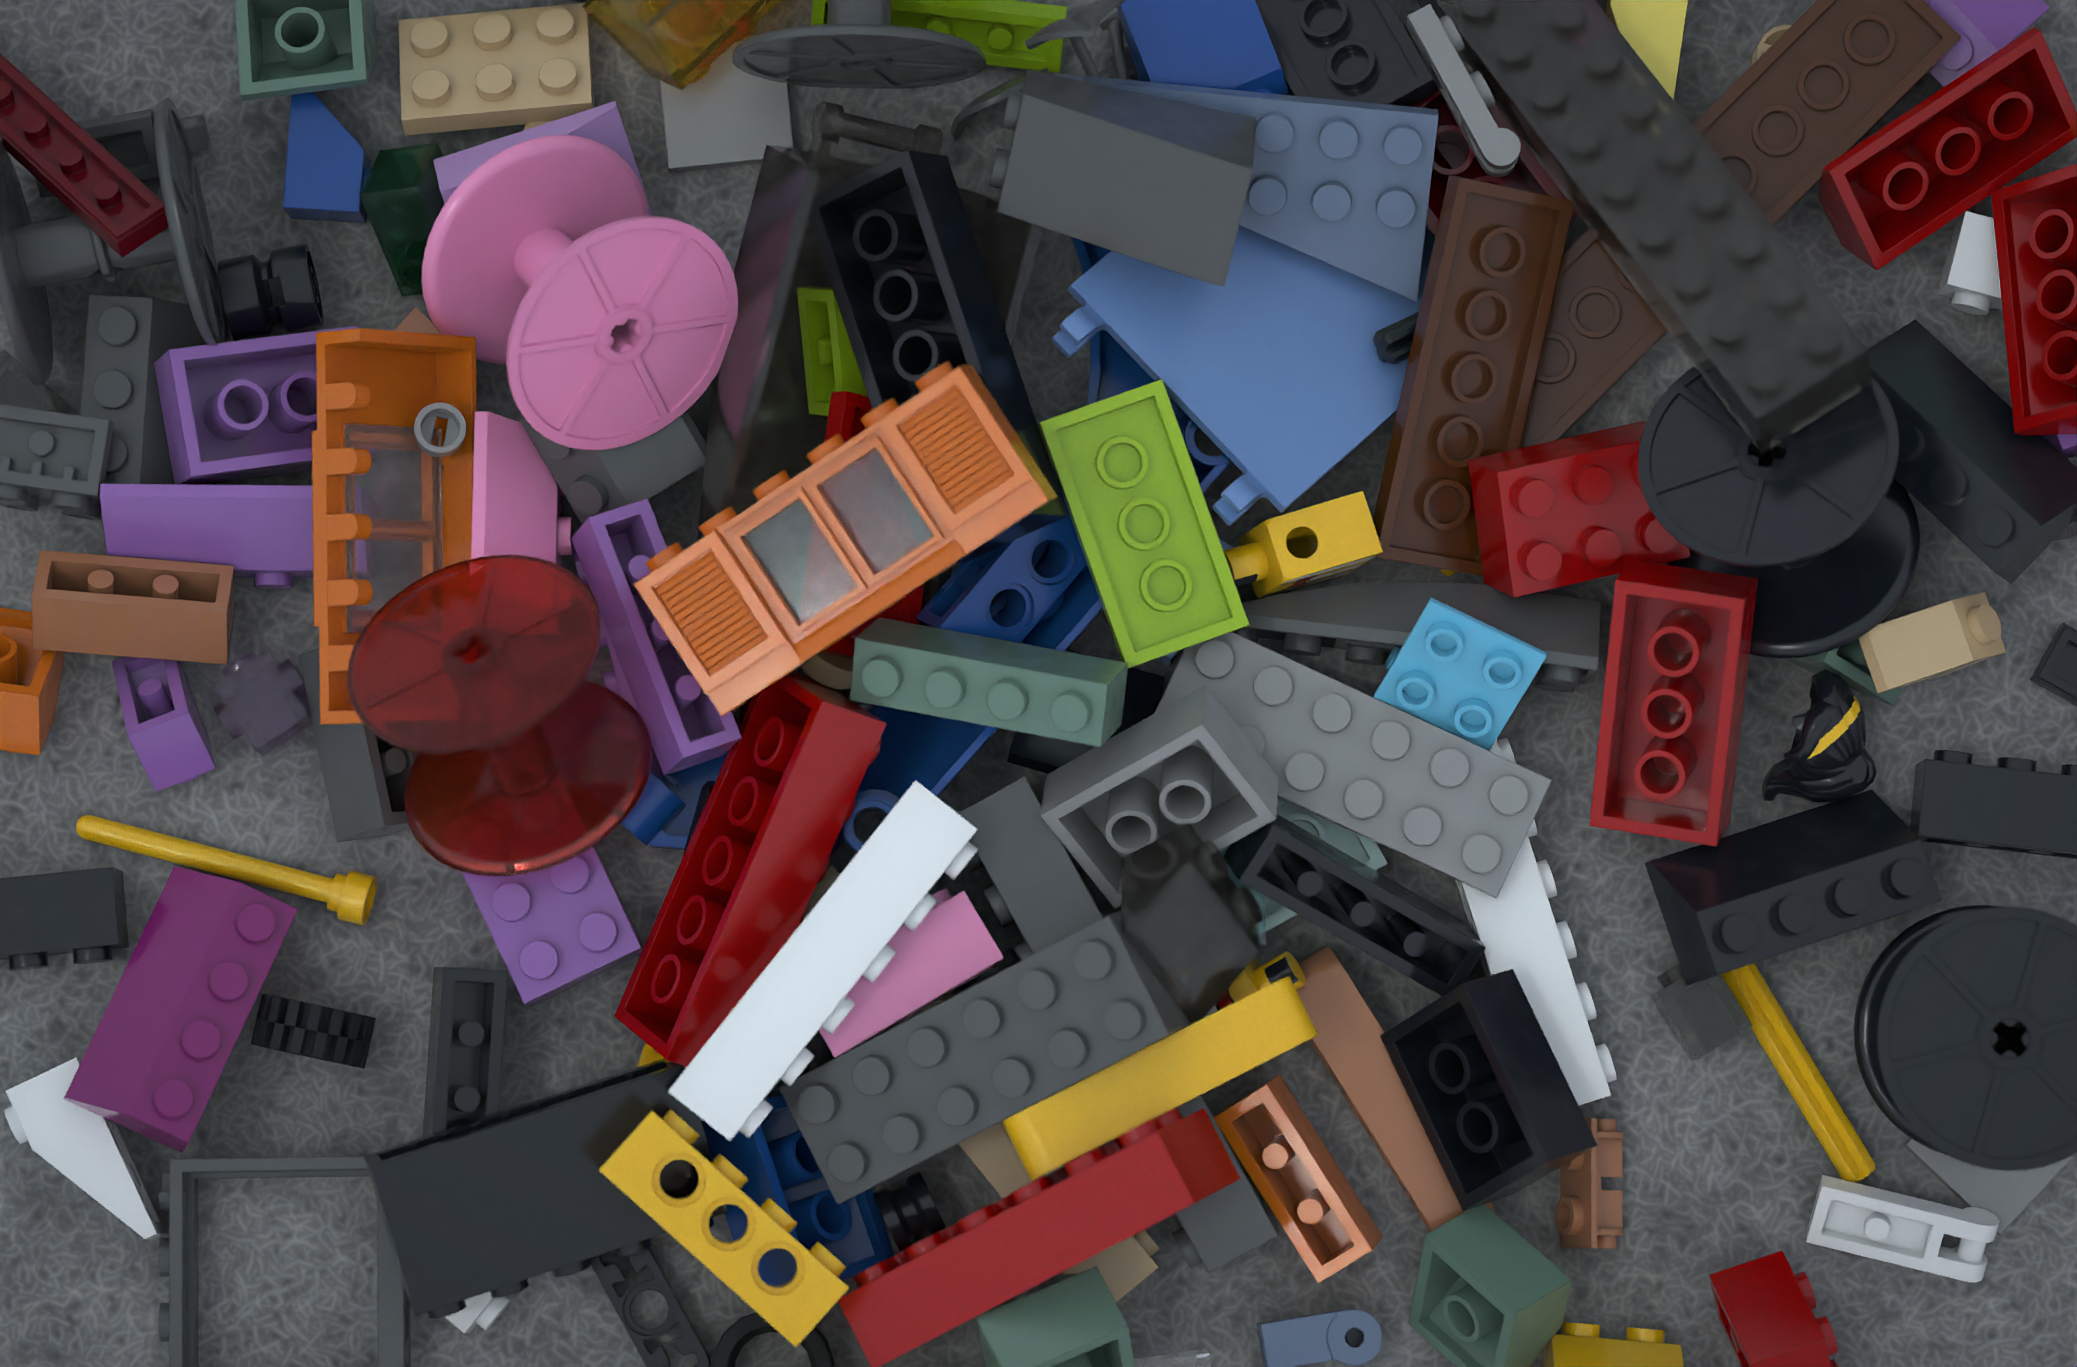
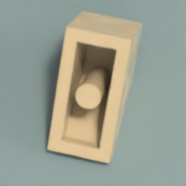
[1858,592,2006,693]

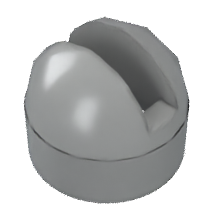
[414,402,466,457]

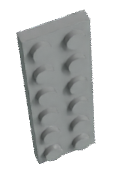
[1155,632,1552,899]

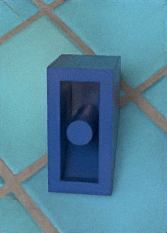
[283,92,381,223]

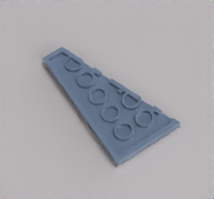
[1053,73,1439,302]

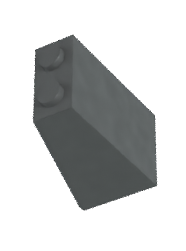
[989,69,1255,287]

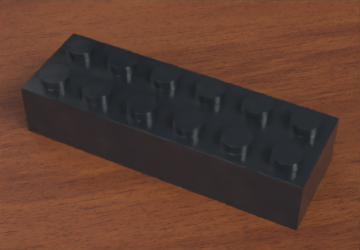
[804,149,1068,564]

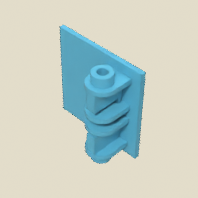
[1373,598,1547,751]

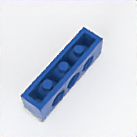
[916,461,1089,644]

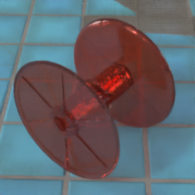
[347,555,652,876]

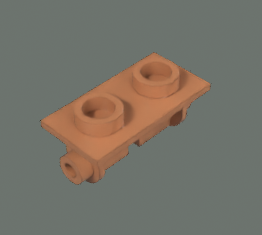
[1555,1118,1623,1249]

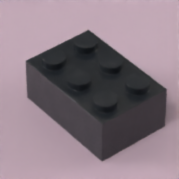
[1380,969,1597,1211]

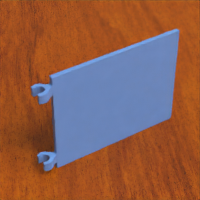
[1051,225,1435,526]

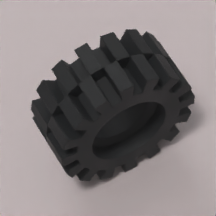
[251,994,376,1069]

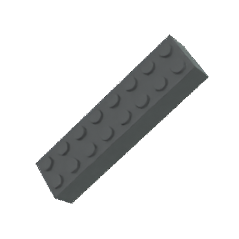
[958,776,1278,1274]

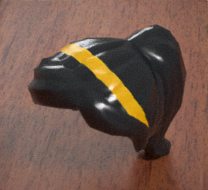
[1762,670,1877,803]

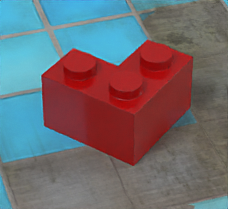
[1709,1250,1838,1367]

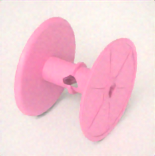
[421,135,738,450]

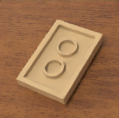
[398,3,594,136]

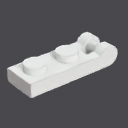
[1806,1175,2000,1282]

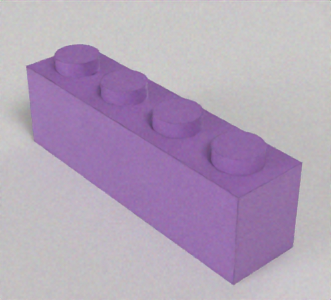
[571,498,742,776]

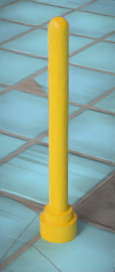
[76,815,378,926]

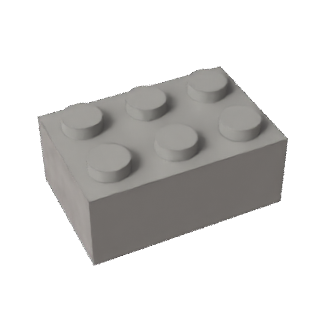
[1040,684,1279,909]

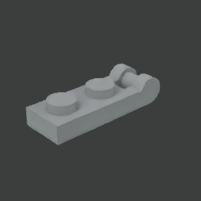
[1405,4,1521,177]

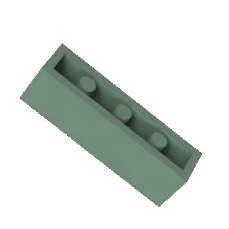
[850,617,1128,747]

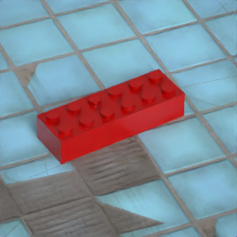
[614,672,887,1067]
[838,1107,1241,1367]

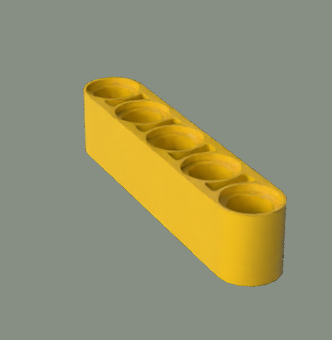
[1002,976,1319,1181]

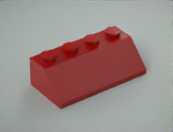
[1818,27,2077,271]
[1991,164,2077,436]

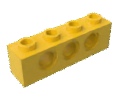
[599,1109,849,1347]

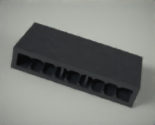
[364,1059,728,1319]

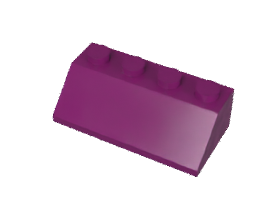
[64,866,298,1153]

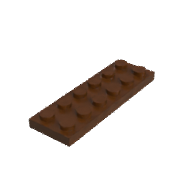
[1373,175,1574,576]

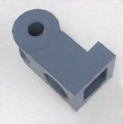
[1257,1309,1383,1367]

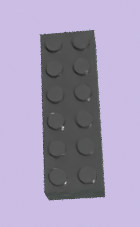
[779,907,1191,1205]

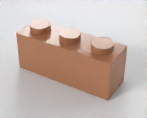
[31,550,235,665]

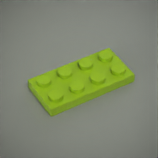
[1038,379,1249,668]

